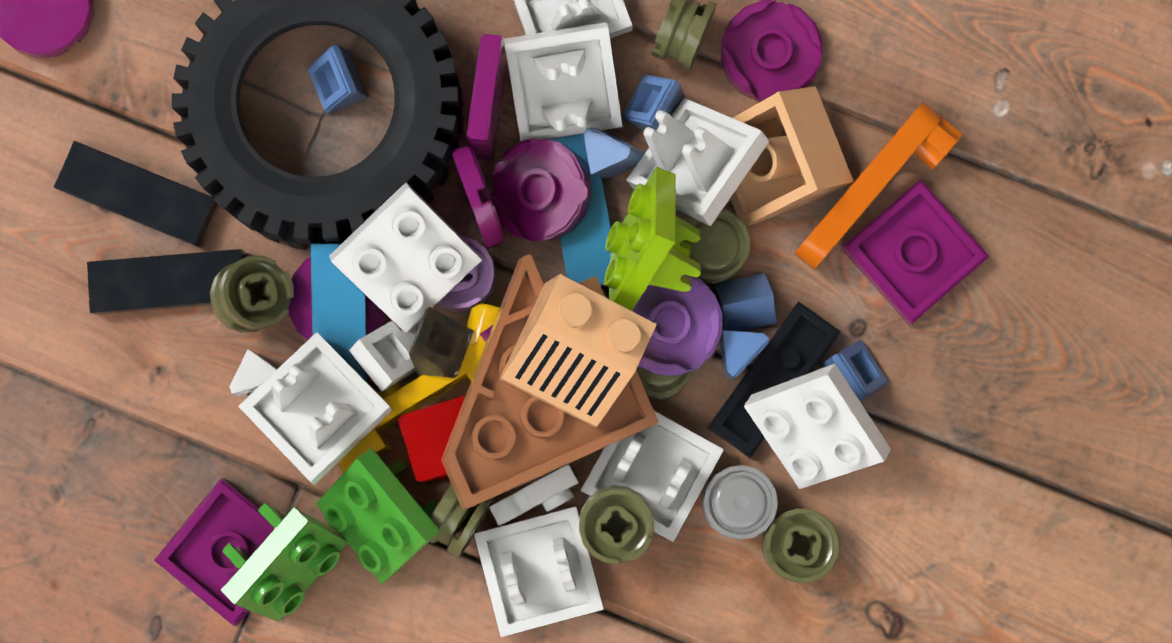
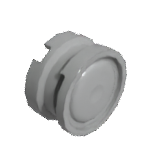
[701,465,778,540]

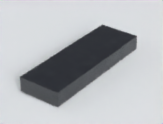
[54,141,218,248]
[87,249,245,315]
[707,301,841,458]

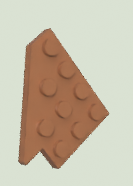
[441,253,659,510]

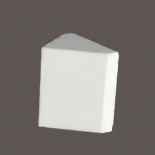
[230,349,278,399]

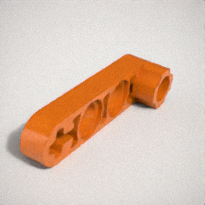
[794,102,963,270]

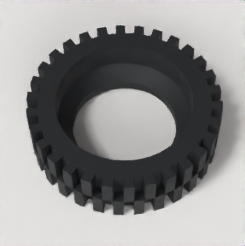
[172,0,464,250]

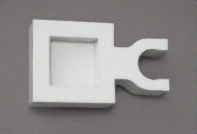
[349,317,442,392]
[489,464,579,526]

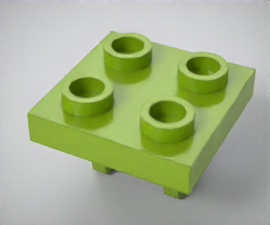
[604,167,701,311]

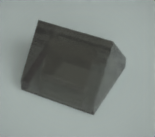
[409,307,474,378]

